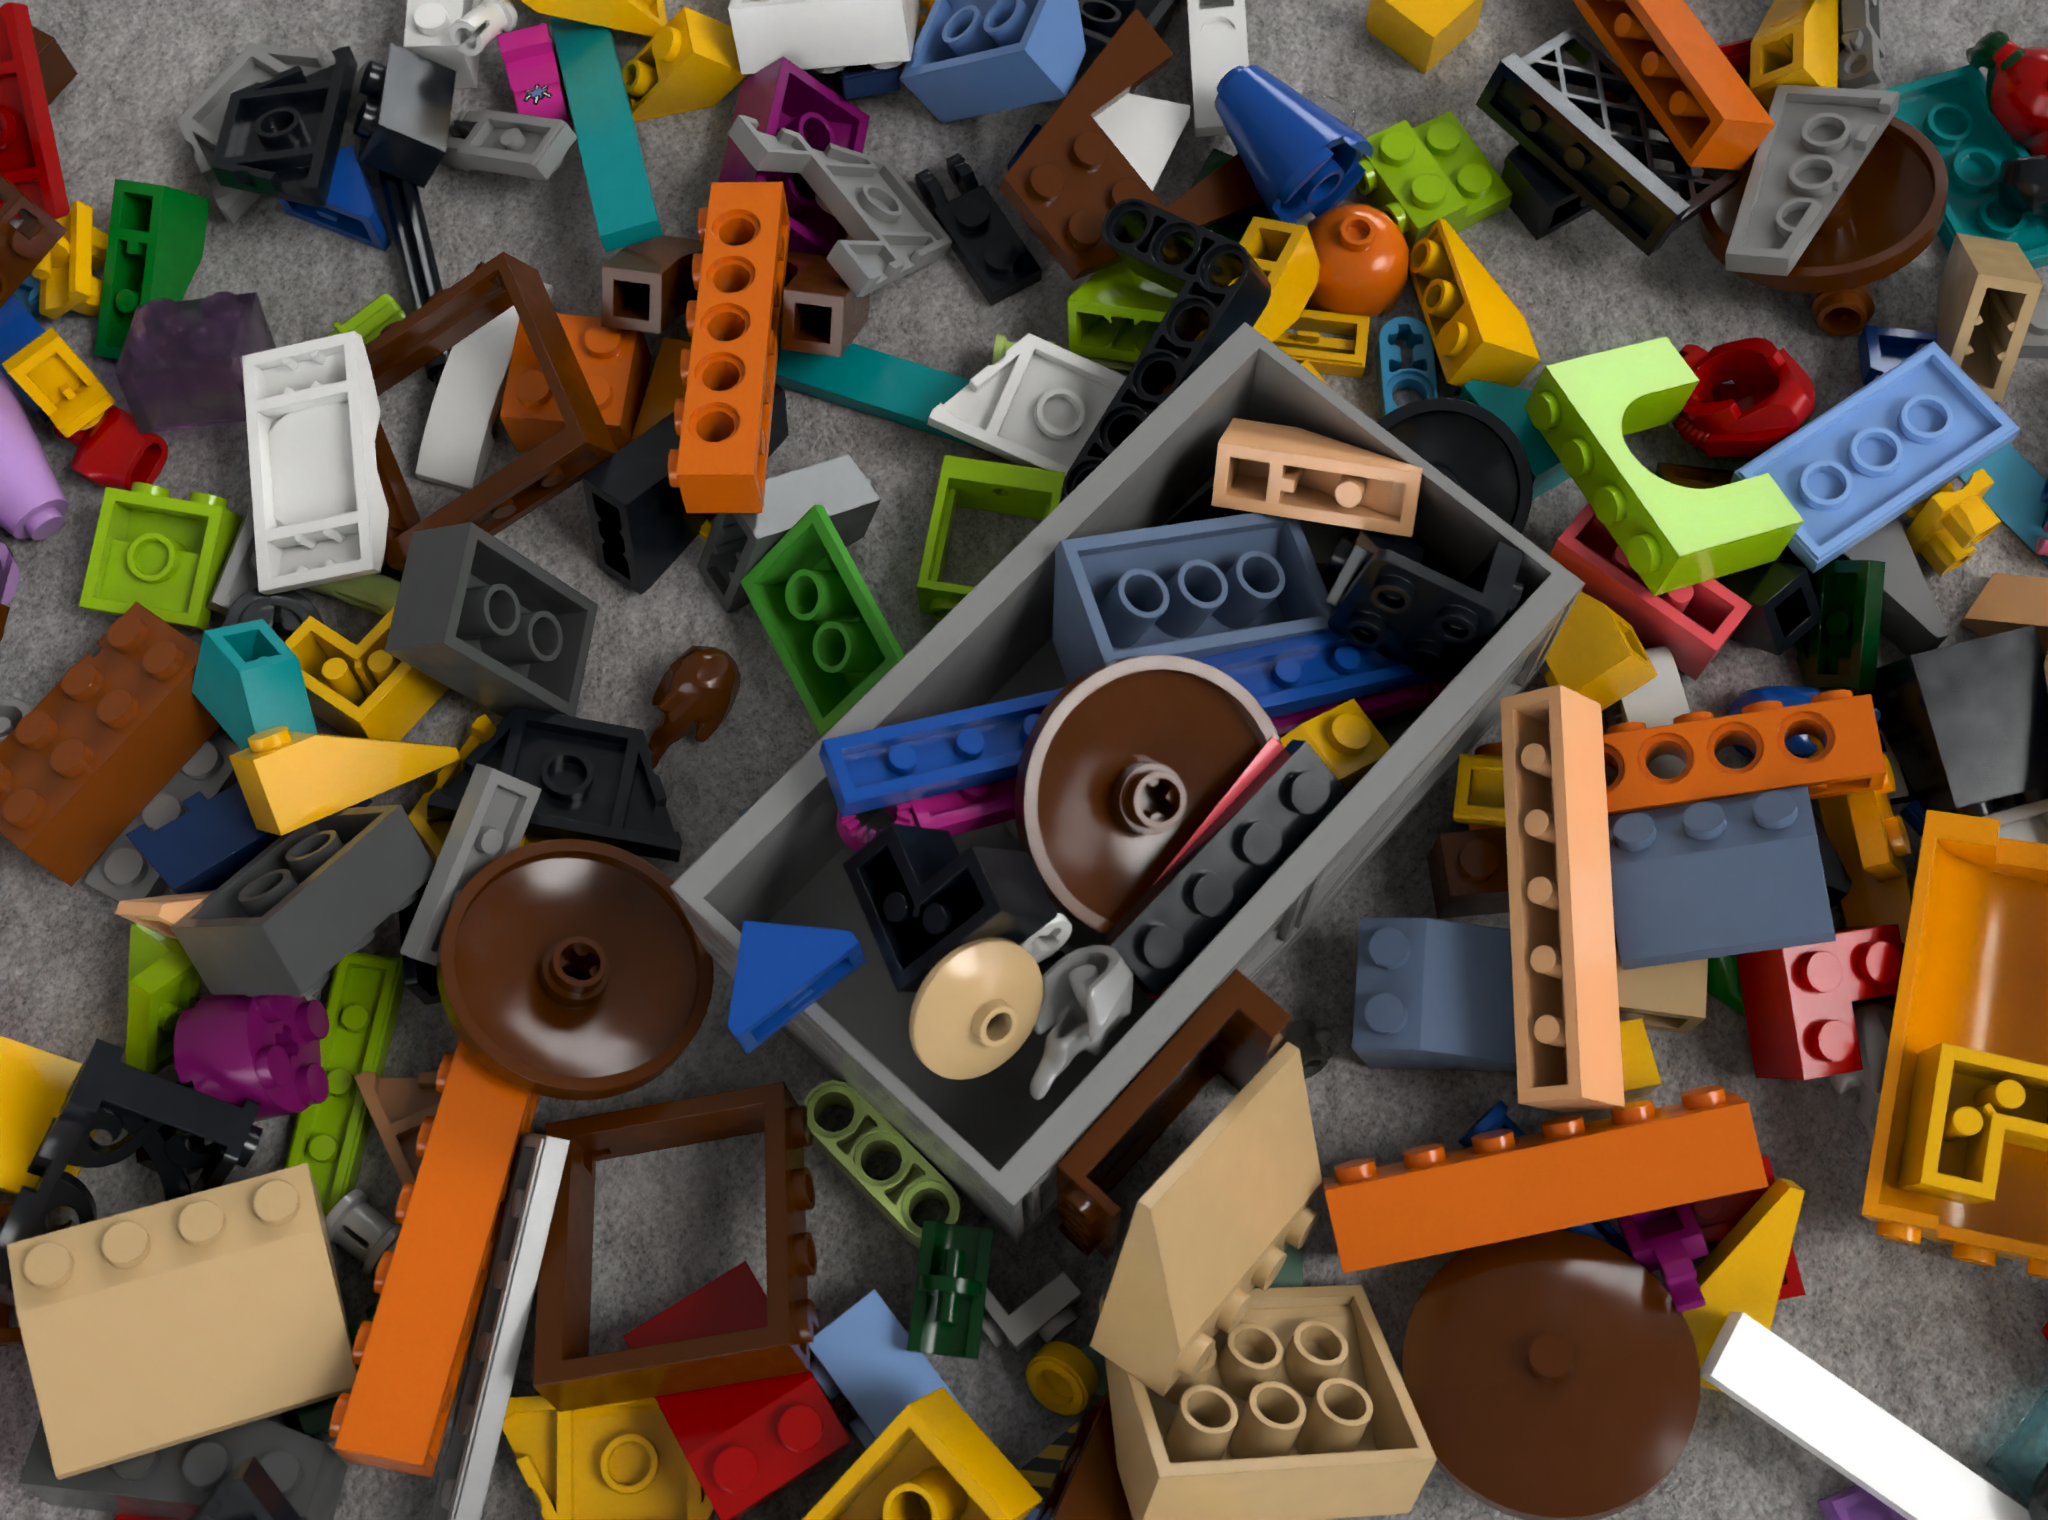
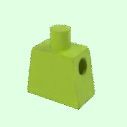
[1067,262,1178,363]

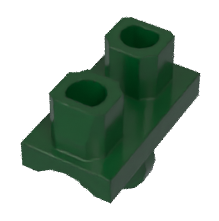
[907,1220,994,1360]

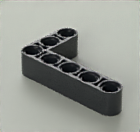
[1063,198,1271,498]

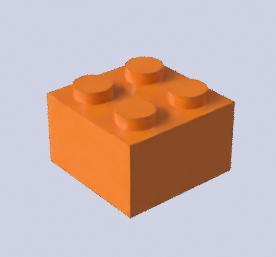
[499,314,652,452]

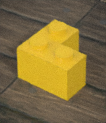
[284,606,450,741]
[1897,1043,2048,1205]

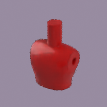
[54,405,168,491]

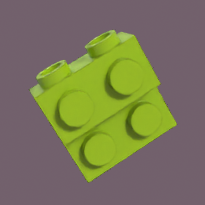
[1356,110,1513,253]
[79,482,243,631]

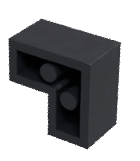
[843,823,1058,993]

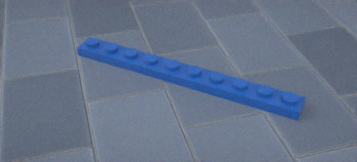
[819,630,1475,817]

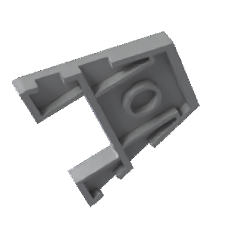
[727,115,953,297]

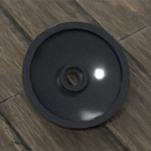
[1376,398,1533,533]

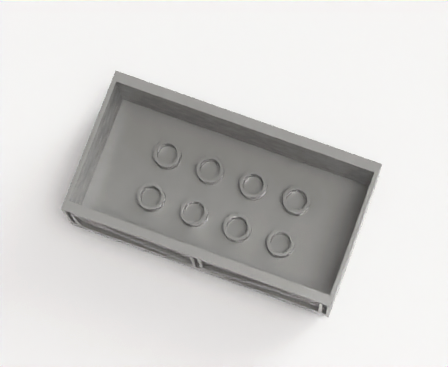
[670,322,1585,1246]

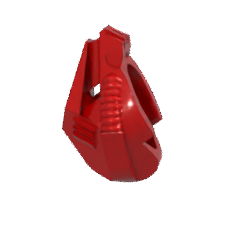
[1672,337,1816,458]

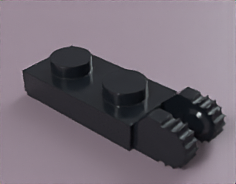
[915,153,1042,306]

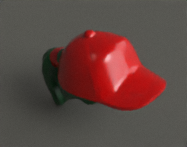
[1966,30,2048,157]

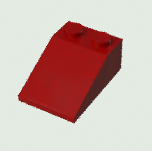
[623,1261,852,1520]

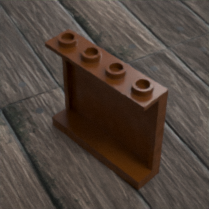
[1057,969,1292,1260]

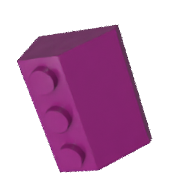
[718,57,870,256]

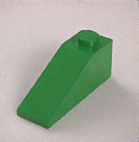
[94,179,210,365]

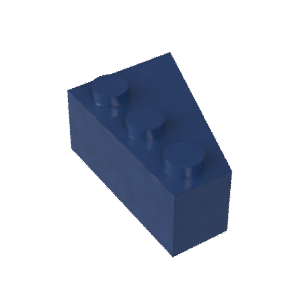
[125,782,373,894]

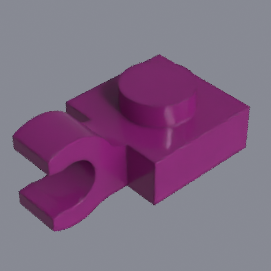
[1617,1203,1709,1313]

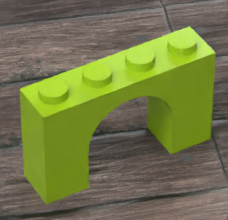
[1524,336,1804,596]

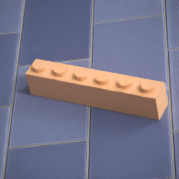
[1500,684,1625,1113]

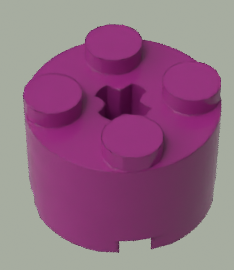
[174,993,329,1122]

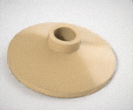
[909,937,1043,1080]

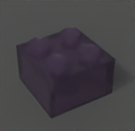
[115,291,276,434]

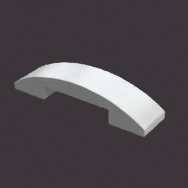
[415,283,554,492]

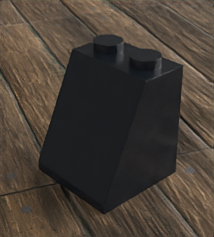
[1860,625,2048,817]

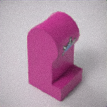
[497,23,573,130]

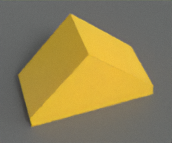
[1365,0,1484,74]

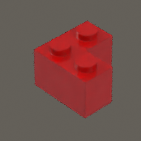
[1736,924,1903,1080]

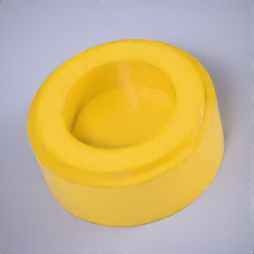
[1026,1341,1099,1415]

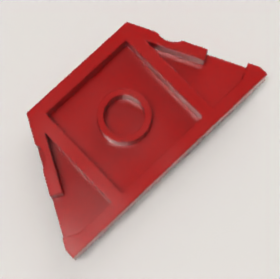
[0,2,70,219]

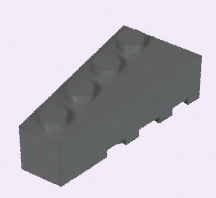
[19,1418,348,1520]

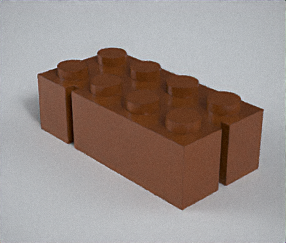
[0,601,221,887]

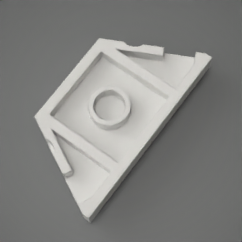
[927,333,1127,477]

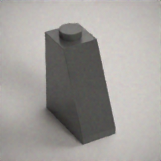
[697,454,881,613]

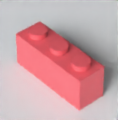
[1549,502,1752,681]

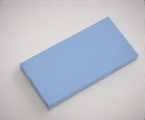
[1730,341,2020,573]

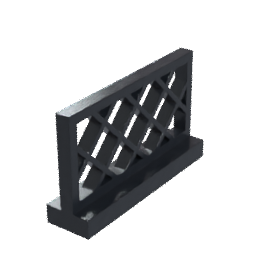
[1475,27,1743,257]

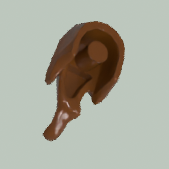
[648,645,741,769]

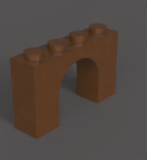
[601,235,870,357]

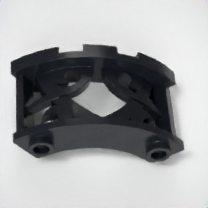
[0,1039,263,1307]

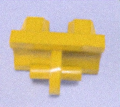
[32,200,108,320]
[1905,468,2001,577]

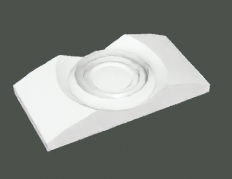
[242,331,389,595]

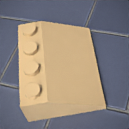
[1090,1041,1322,1397]
[6,1163,357,1480]
[1098,1284,1437,1520]

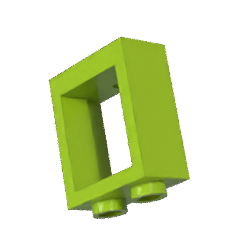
[917,455,1066,622]

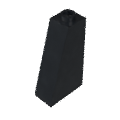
[582,383,789,595]

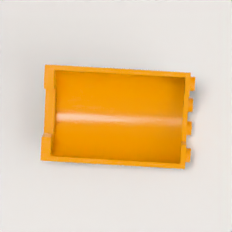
[1862,810,2048,1280]

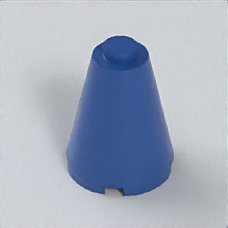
[1214,65,1373,225]

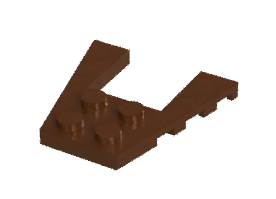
[998,9,1265,281]

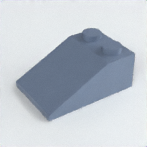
[1352,918,1517,1072]

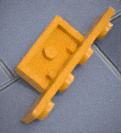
[1808,695,1913,947]

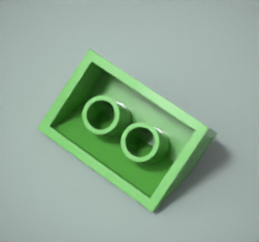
[740,505,905,737]

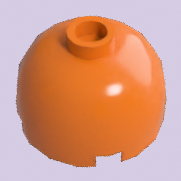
[1305,203,1409,317]

